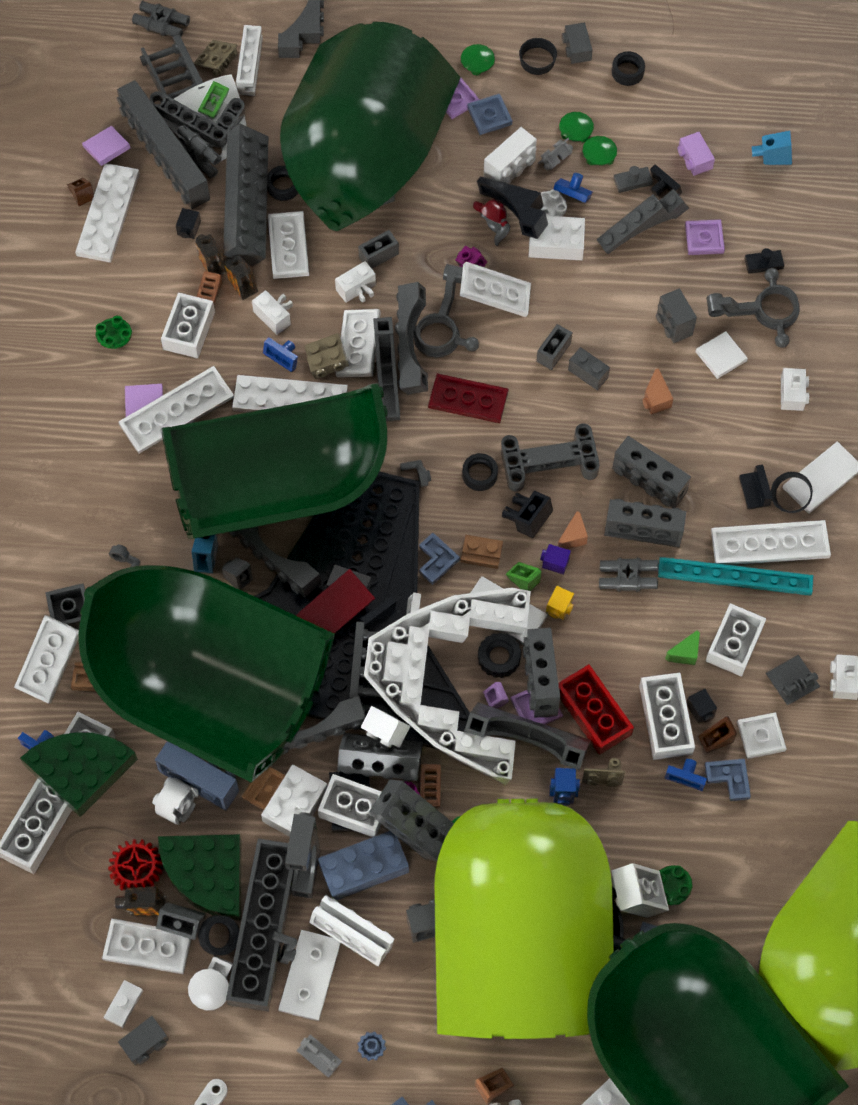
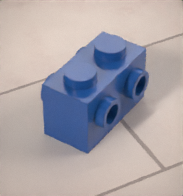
[550,768,580,806]

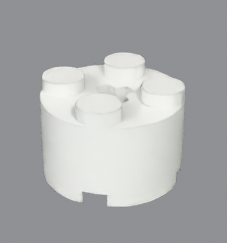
[152,777,198,825]

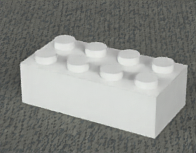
[639,673,695,760]

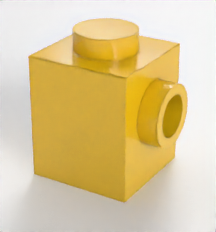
[546,586,574,620]

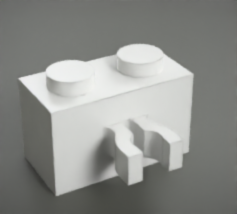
[335,261,376,303]
[252,290,293,335]
[781,368,809,411]
[830,655,858,700]
[361,706,410,748]

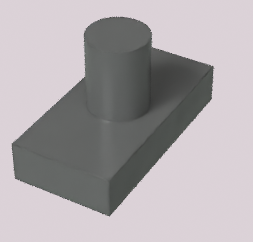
[613,166,653,193]

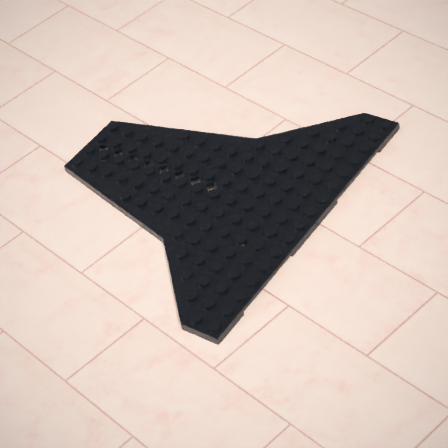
[255,471,470,750]

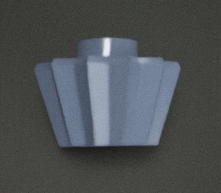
[357,1031,386,1061]

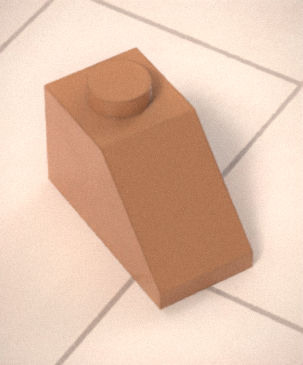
[643,368,673,415]

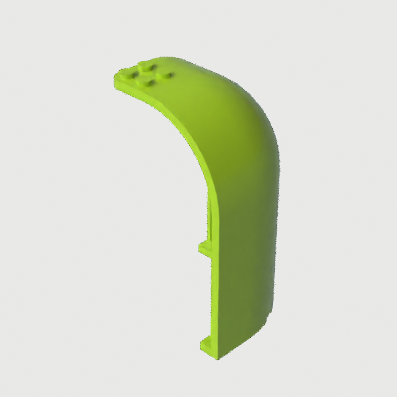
[435,798,614,1039]
[759,821,858,1071]

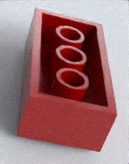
[558,664,634,755]

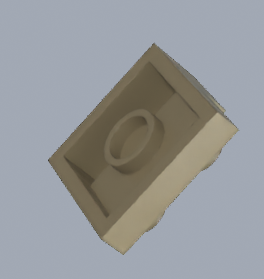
[304,333,349,379]

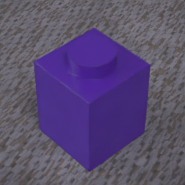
[540,544,571,575]

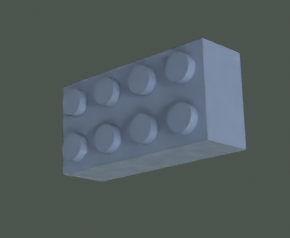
[155,741,239,811]
[318,831,409,900]

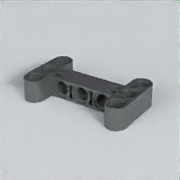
[501,423,600,492]

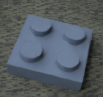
[467,94,513,135]

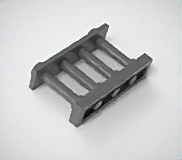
[140,35,205,103]
[349,622,381,699]

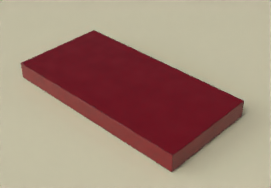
[428,373,509,424]
[296,569,376,634]

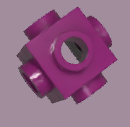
[455,246,487,267]

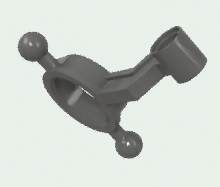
[395,264,479,358]
[706,268,800,348]

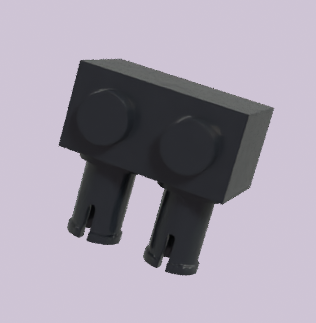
[502,490,553,538]

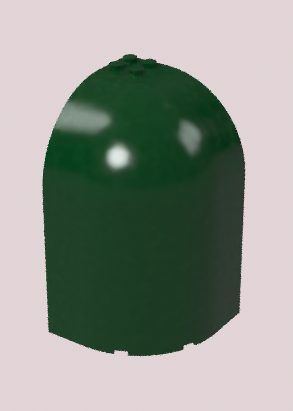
[280,22,461,231]
[160,383,388,539]
[78,565,335,783]
[587,923,849,1105]

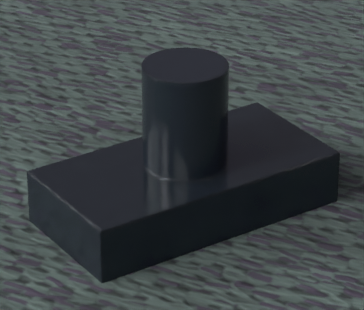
[650,164,682,197]
[744,248,785,274]

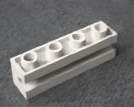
[236,25,263,96]
[309,895,395,966]

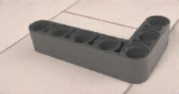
[150,91,245,148]

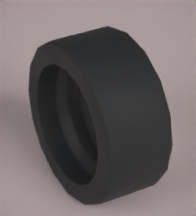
[611,51,645,86]
[267,165,298,201]
[462,453,498,491]
[198,915,239,956]

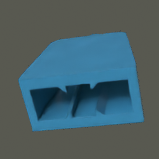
[752,131,792,165]
[192,534,218,574]

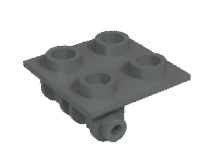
[766,655,820,706]

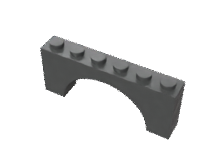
[464,702,591,770]
[285,812,321,899]

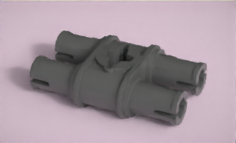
[132,0,190,38]
[177,124,222,179]
[599,557,659,592]

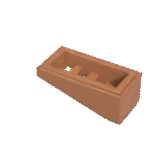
[197,271,222,304]
[420,764,441,808]

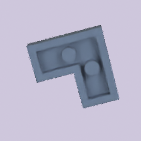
[419,533,460,585]
[704,759,751,801]

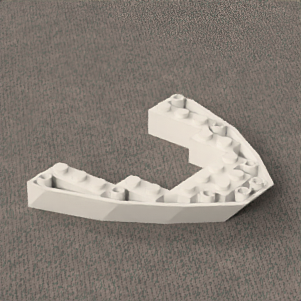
[364,588,531,785]

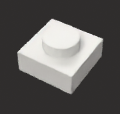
[208,955,233,977]

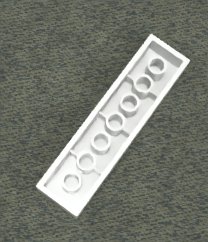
[0,712,115,874]

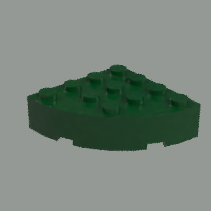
[20,732,138,817]
[158,834,242,921]

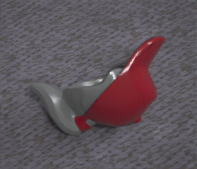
[473,200,510,246]

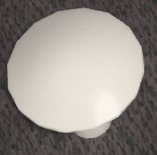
[541,189,567,217]
[188,969,229,1010]

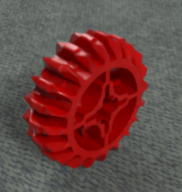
[108,839,163,894]

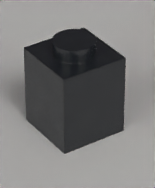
[176,208,201,239]
[686,689,717,723]

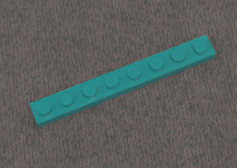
[657,557,814,596]

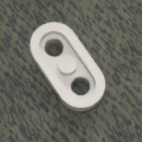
[194,1079,228,1105]

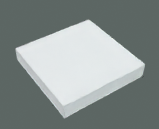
[696,331,748,379]
[737,712,786,759]

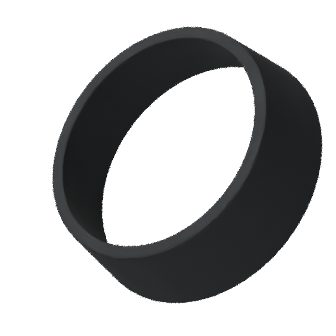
[519,38,557,75]
[771,472,813,513]

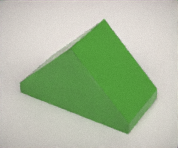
[198,81,229,119]
[506,562,541,591]
[665,630,700,665]

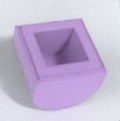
[483,682,509,708]

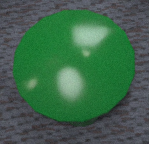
[461,44,495,76]
[559,112,594,142]
[582,136,617,165]
[95,315,132,349]
[659,865,693,906]

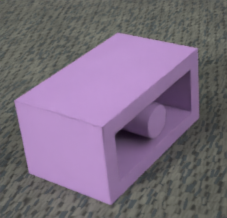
[677,132,715,176]

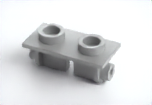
[538,138,573,170]
[297,1034,342,1078]

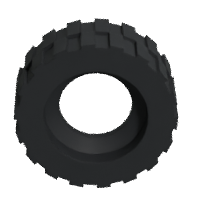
[478,633,521,678]

